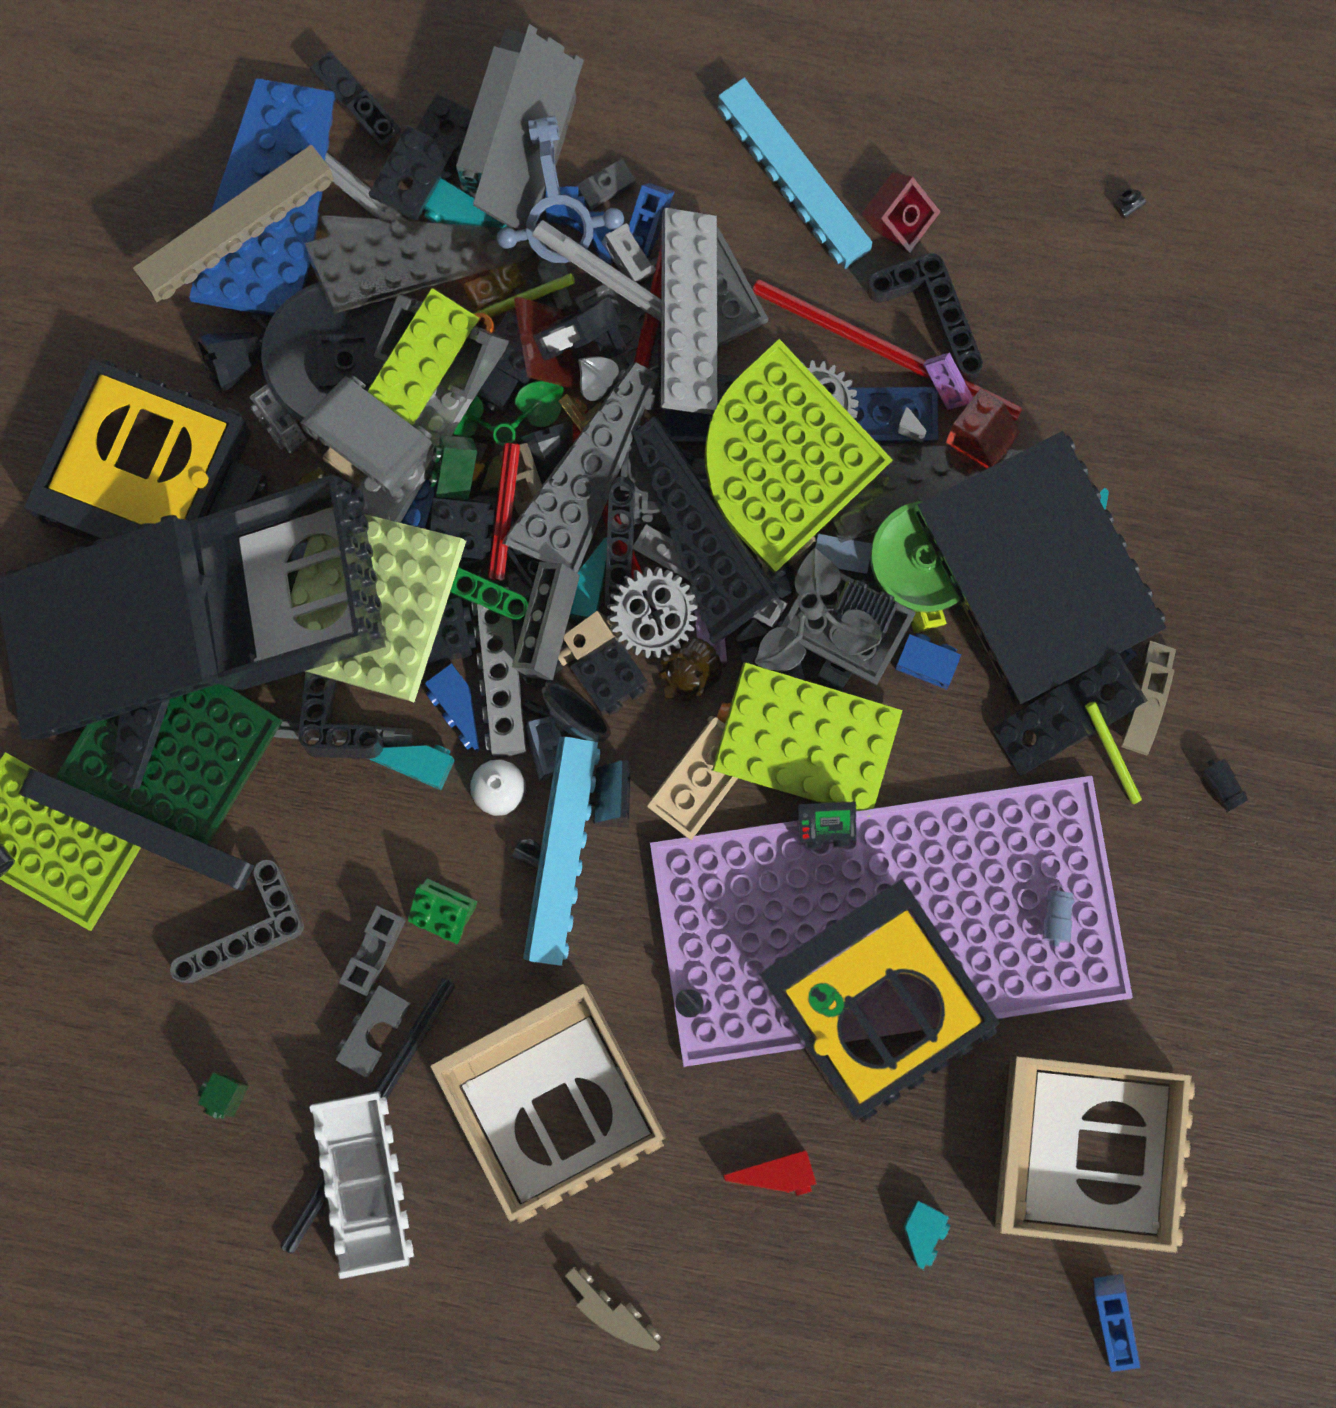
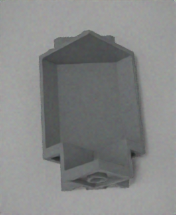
[456,24,584,231]

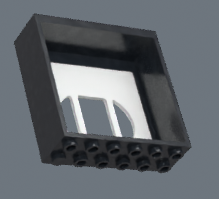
[190,475,386,691]

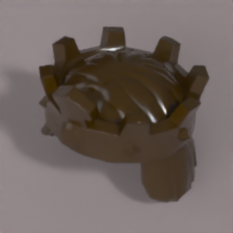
[658,637,722,701]

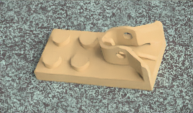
[646,716,738,840]

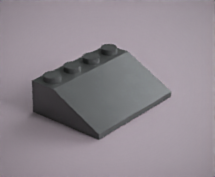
[781,573,916,686]

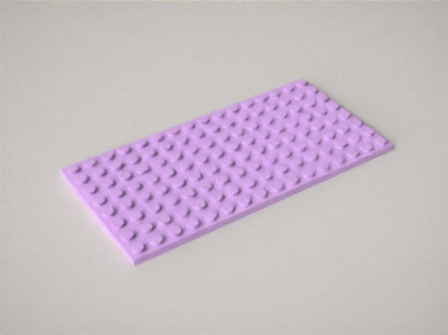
[650,776,1133,1067]

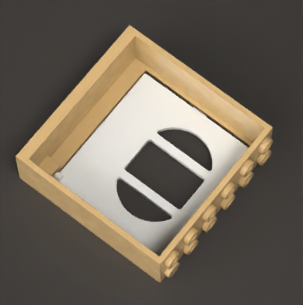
[431,984,667,1223]
[995,1056,1195,1252]

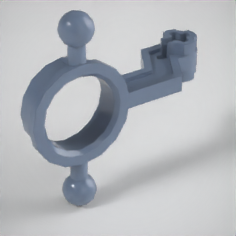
[496,116,624,263]

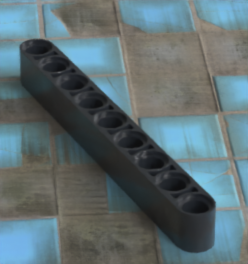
[18,768,254,891]

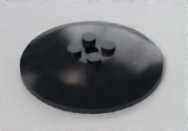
[261,279,397,422]

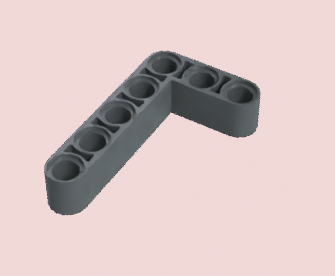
[170,860,304,984]

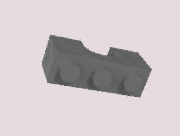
[339,906,406,996]
[335,986,411,1078]

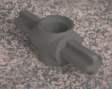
[536,245,573,312]

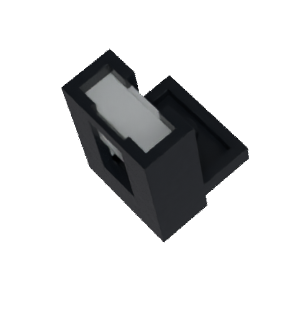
[533,297,628,370]

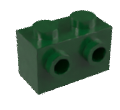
[429,435,477,500]
[197,1072,249,1119]

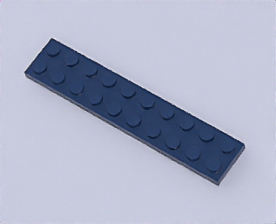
[665,387,938,444]

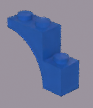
[546,187,614,266]

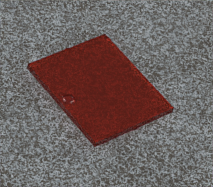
[514,297,581,391]

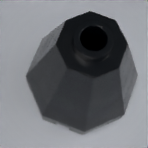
[197,332,263,393]
[516,422,573,484]

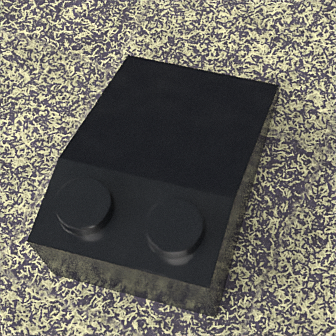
[590,760,631,828]

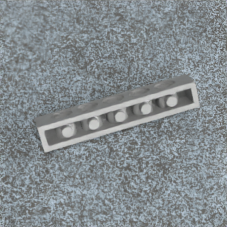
[472,587,527,757]

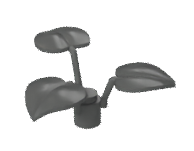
[578,356,659,410]
[755,548,882,672]

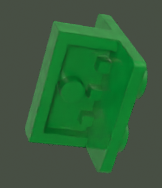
[408,878,477,944]

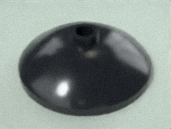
[542,680,611,742]

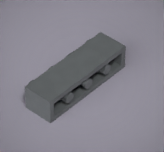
[512,562,580,680]

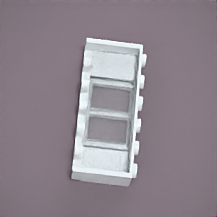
[310,1091,414,1279]

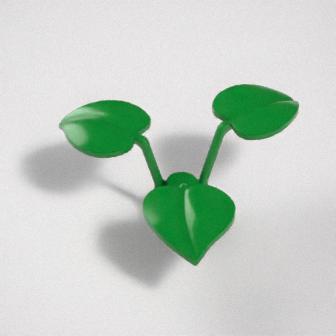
[453,381,563,490]

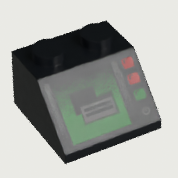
[797,802,856,850]

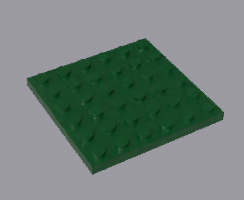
[56,684,283,845]

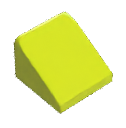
[911,610,947,633]

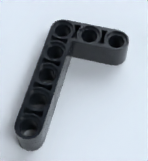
[868,253,983,382]
[605,476,675,618]
[298,672,384,759]

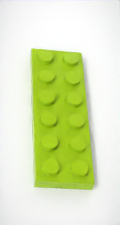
[368,288,480,426]

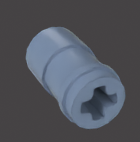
[1042,891,1074,947]

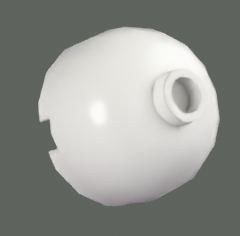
[470,760,526,816]

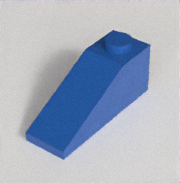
[629,183,674,259]
[1094,1274,1140,1372]

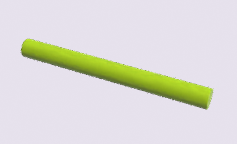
[473,273,575,318]
[1085,702,1142,804]

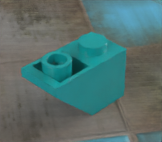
[903,1200,951,1269]

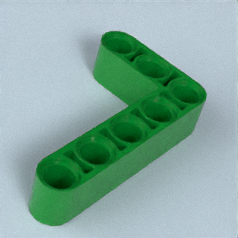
[450,568,528,621]

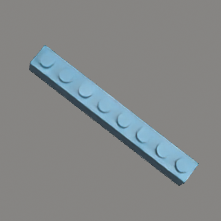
[717,78,872,269]
[523,737,600,966]

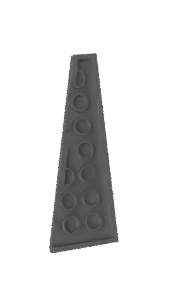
[502,362,659,573]

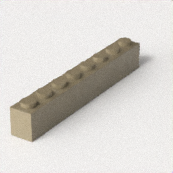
[133,144,334,302]

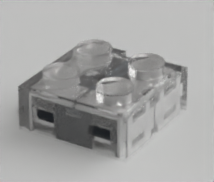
[249,384,307,453]

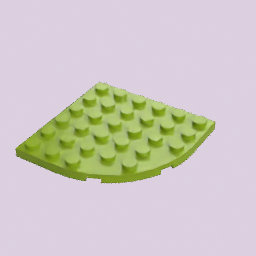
[705,339,893,573]

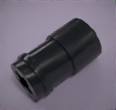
[1201,758,1249,812]

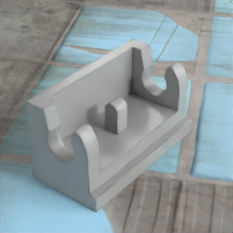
[602,223,656,284]

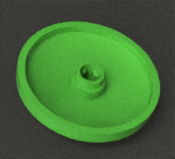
[870,501,960,613]

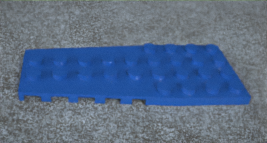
[189,79,335,316]

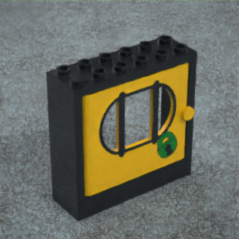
[758,879,1000,1123]

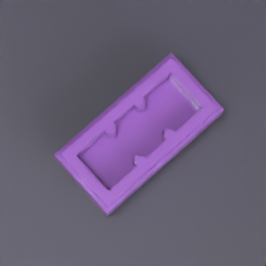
[924,353,973,410]

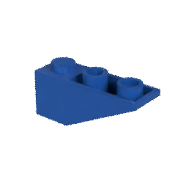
[425,663,480,753]

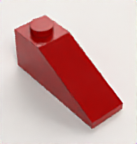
[724,1150,816,1196]

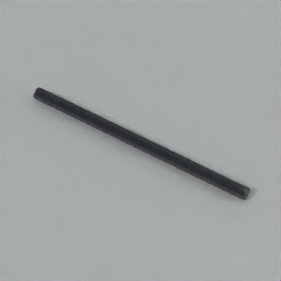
[280,978,455,1254]

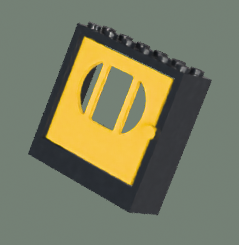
[24,359,252,542]

